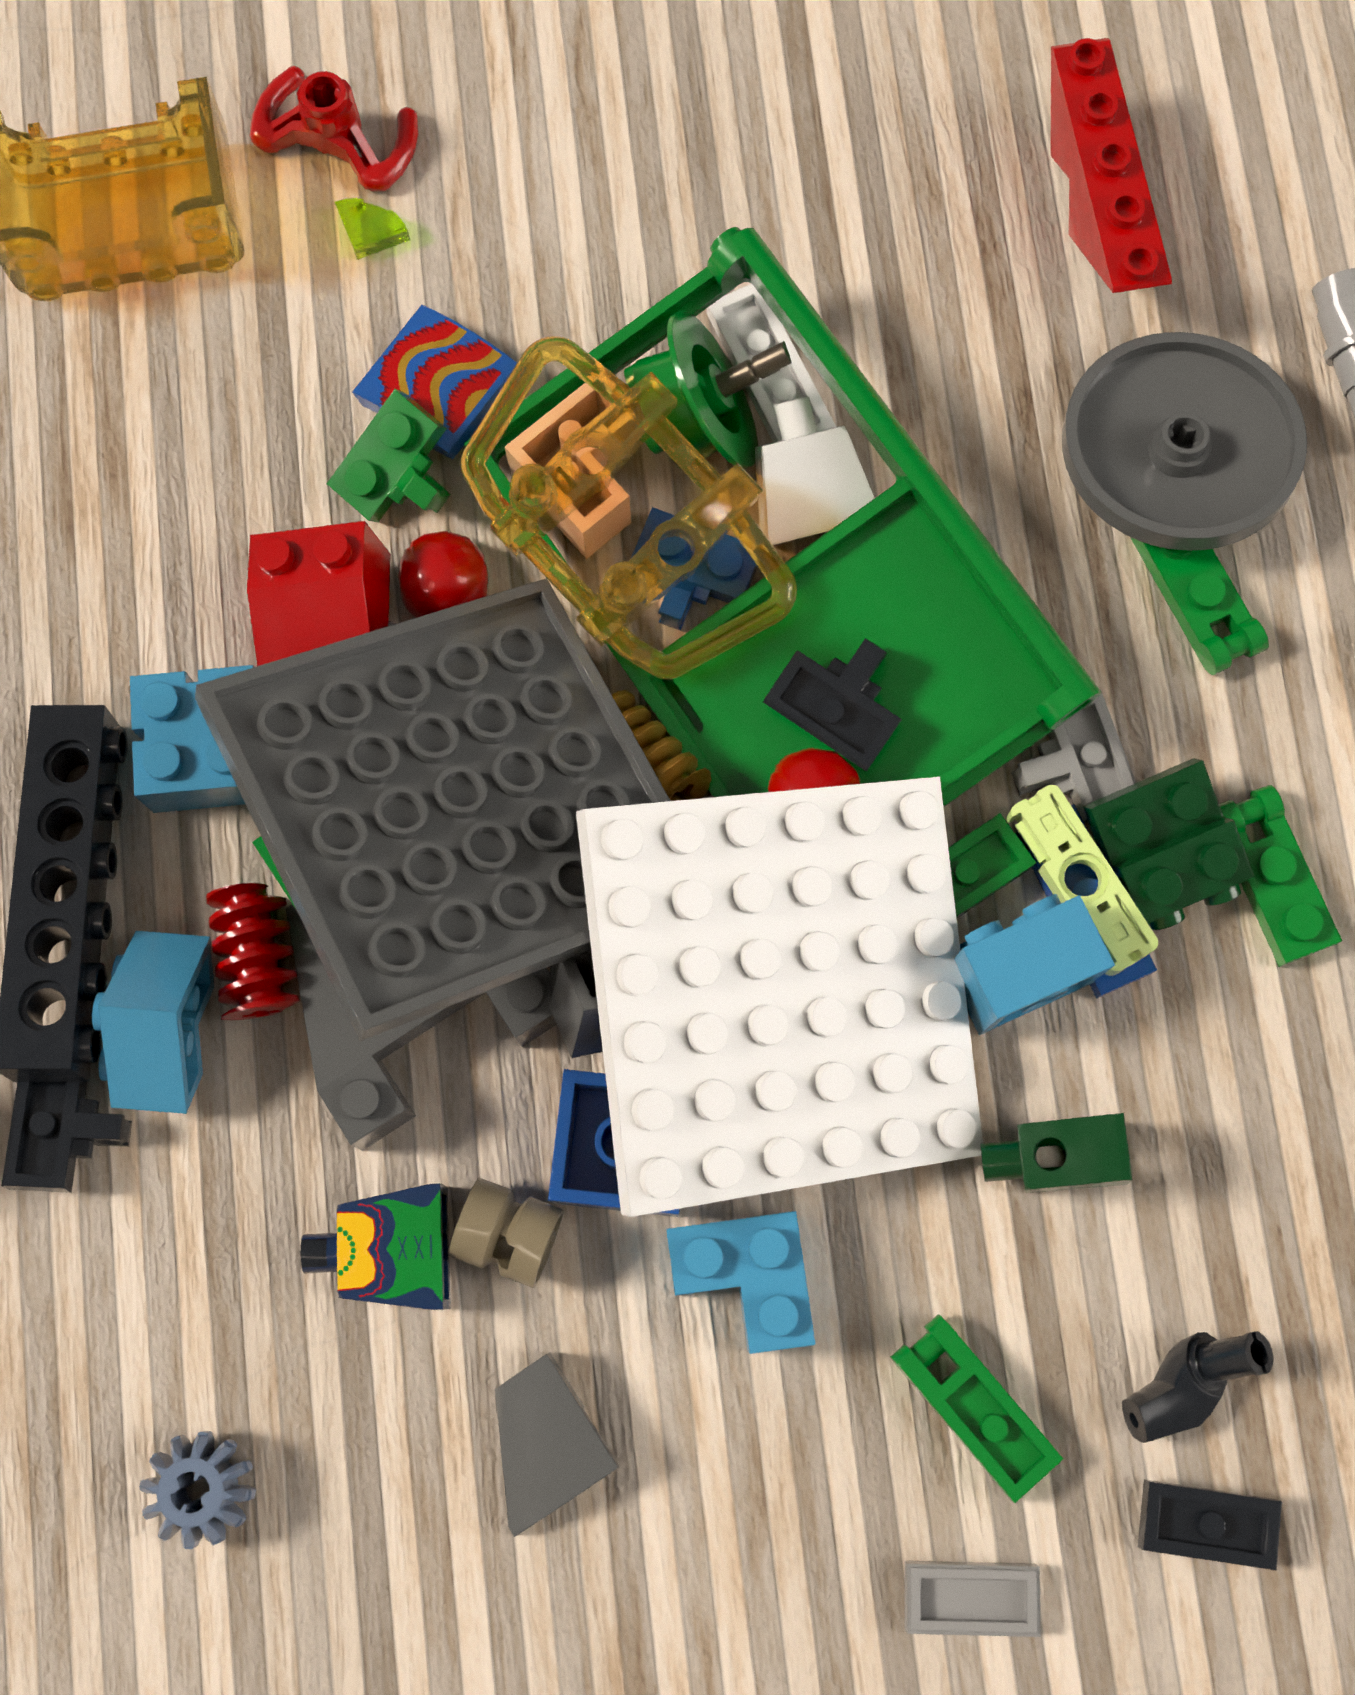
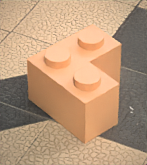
[505,373,638,559]

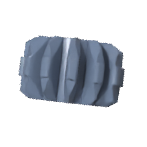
[139,1431,256,1549]

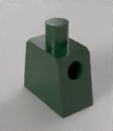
[980,1113,1132,1193]

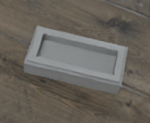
[905,1561,1041,1637]

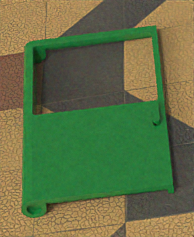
[464,227,1102,808]

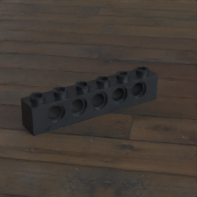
[0,705,128,1082]

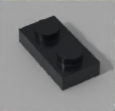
[1138,1479,1282,1571]

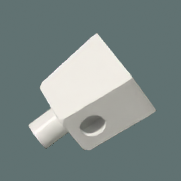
[755,396,874,546]

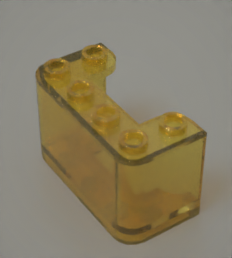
[0,77,244,301]

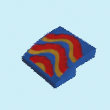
[352,304,522,459]

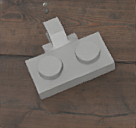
[1011,689,1136,824]

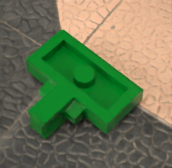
[327,389,451,522]

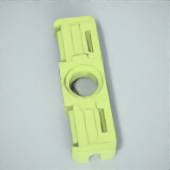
[1006,785,1158,976]

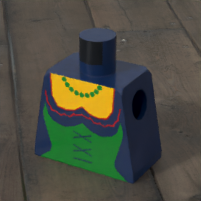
[300,1183,451,1310]

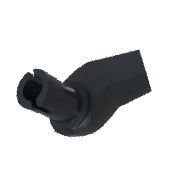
[1122,1331,1274,1443]

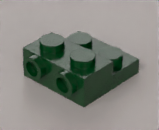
[1083,758,1254,930]

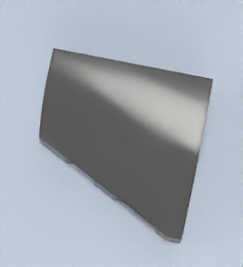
[495,1352,619,1537]

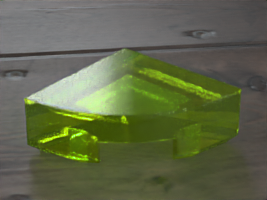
[335,198,410,260]

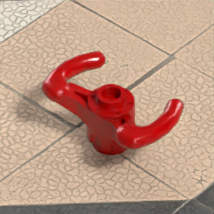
[250,66,418,192]

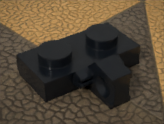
[763,638,902,772]
[1,1082,132,1193]

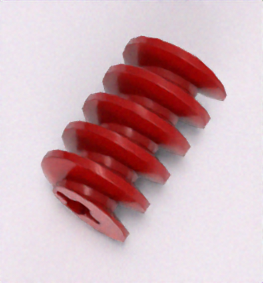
[206,883,300,1021]

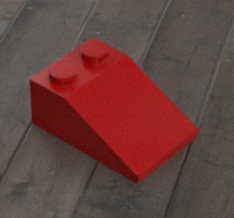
[247,521,391,666]

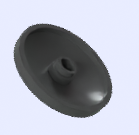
[1062,332,1307,551]

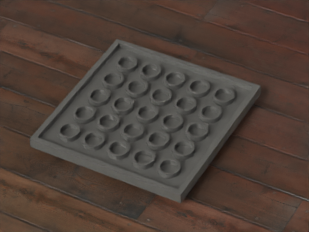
[195,578,670,1041]

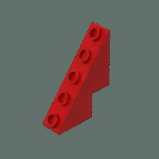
[1051,38,1172,293]

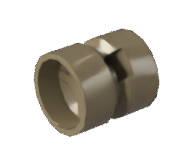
[448,1177,564,1288]

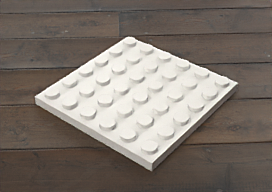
[576,777,983,1217]

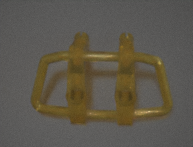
[460,336,797,679]

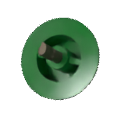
[624,311,792,470]

